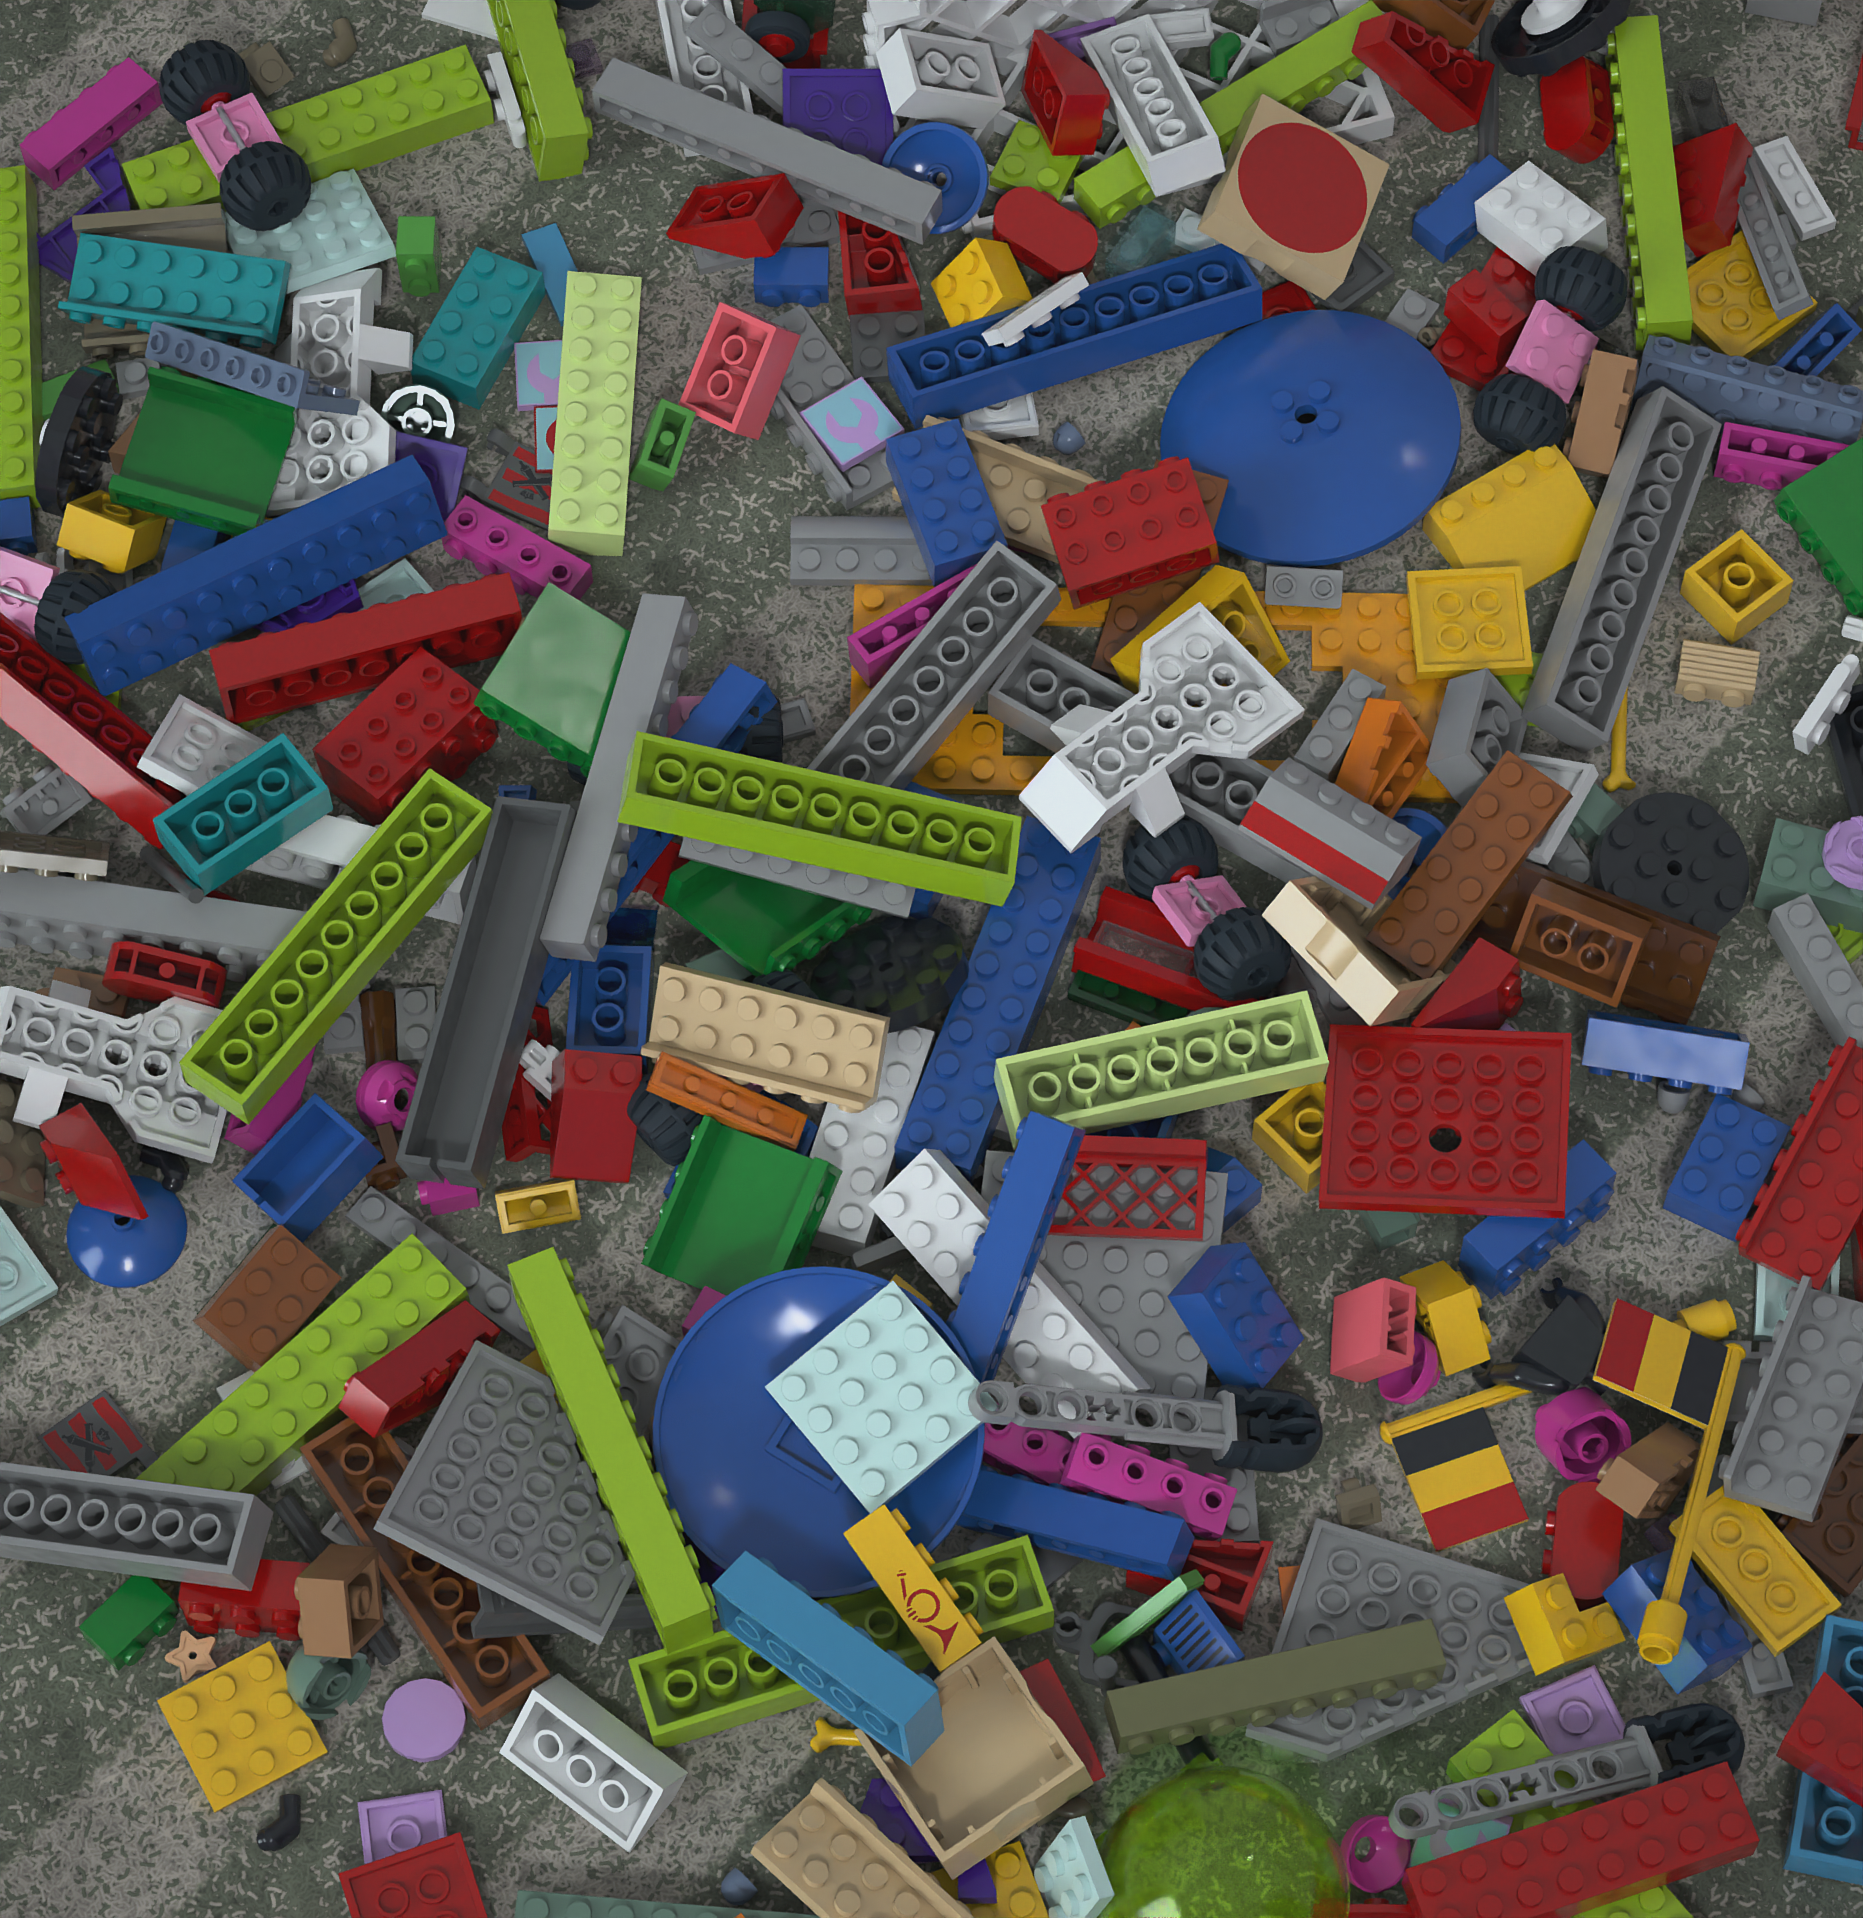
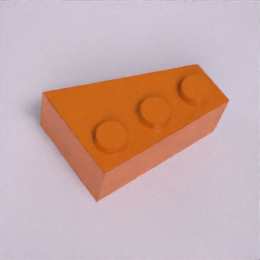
[1335,697,1431,819]

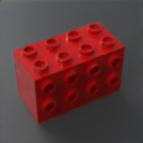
[1041,456,1220,610]
[312,646,499,826]

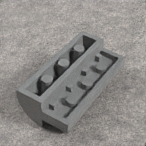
[790,516,933,586]

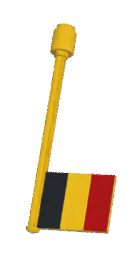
[1592,1298,1746,1664]
[1379,1299,1737,1552]

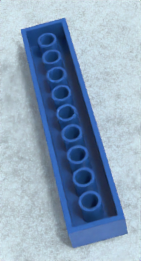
[886,243,1262,429]
[64,455,448,697]
[894,816,1101,1186]

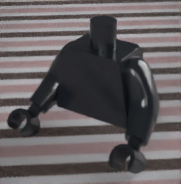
[1472,1277,1609,1396]

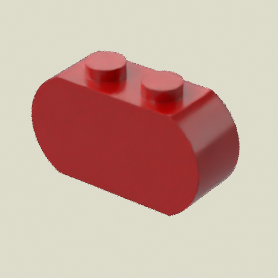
[1540,56,1614,164]
[992,186,1098,283]
[102,941,228,1009]
[1541,1482,1624,1611]

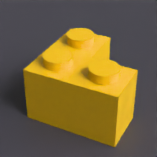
[1399,1260,1492,1376]
[1504,1573,1626,1676]

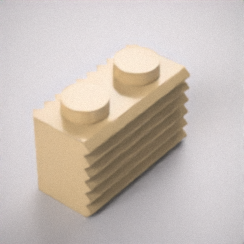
[1674,639,1760,708]

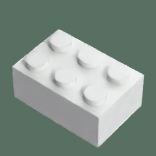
[876,28,1006,129]
[1474,161,1608,276]

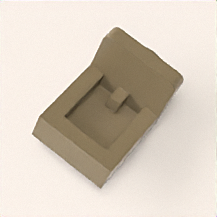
[238,41,295,98]

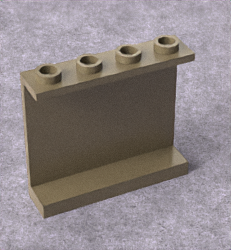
[72,203,235,359]

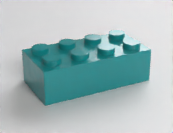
[410,246,546,410]
[153,733,334,896]

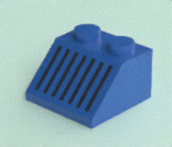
[1151,1589,1245,1675]

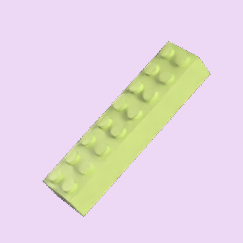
[547,271,642,556]
[994,990,1329,1150]

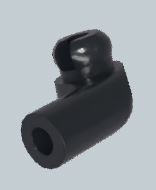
[140,1145,188,1192]
[256,1794,301,1851]

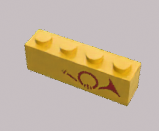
[843,1504,984,1674]

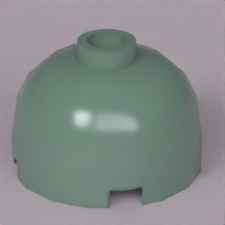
[380,384,455,443]
[286,1644,371,1721]

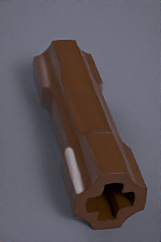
[360,990,401,1109]

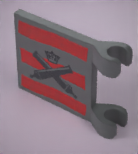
[460,428,552,531]
[37,1390,159,1476]

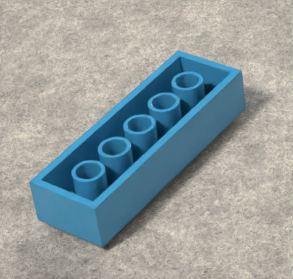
[712,1550,945,1767]
[1783,1615,1863,1886]

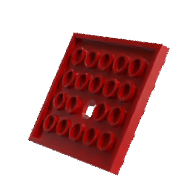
[1319,1024,1572,1219]

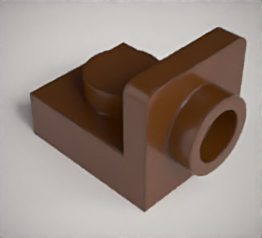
[365,1122,407,1191]

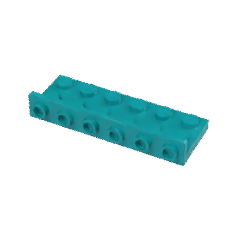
[57,233,291,349]

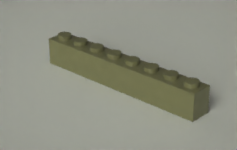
[1104,1618,1447,1755]

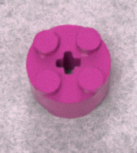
[1535,1387,1631,1483]

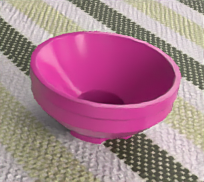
[356,1060,418,1132]
[1378,1331,1441,1405]
[1339,1814,1411,1893]

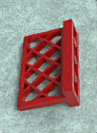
[1048,1135,1208,1241]

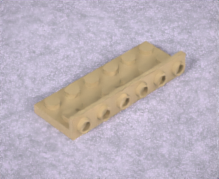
[892,415,1111,564]
[640,962,890,1113]
[750,1778,974,1918]

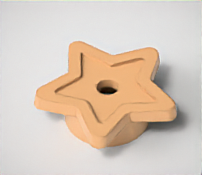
[165,1630,217,1683]

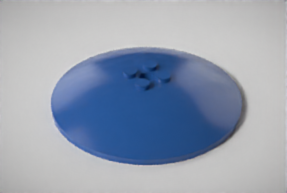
[1160,310,1462,567]
[653,1266,985,1599]

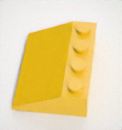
[1422,444,1596,591]
[1110,565,1290,708]

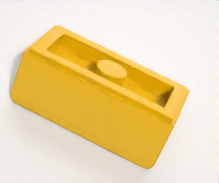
[495,1179,581,1234]

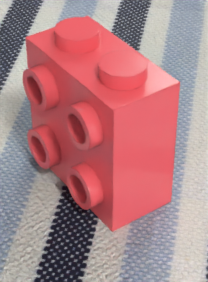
[1330,1277,1417,1383]

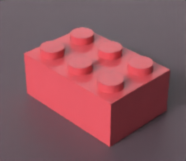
[678,302,801,440]

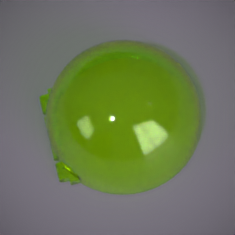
[1094,1752,1350,1918]

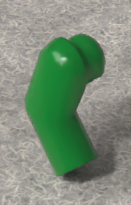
[1210,32,1242,80]

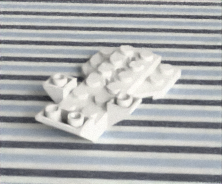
[266,268,413,517]
[1018,602,1305,853]
[0,980,227,1164]

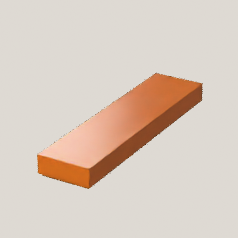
[646,1051,808,1152]

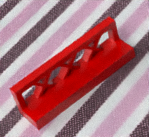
[502,1007,553,1162]

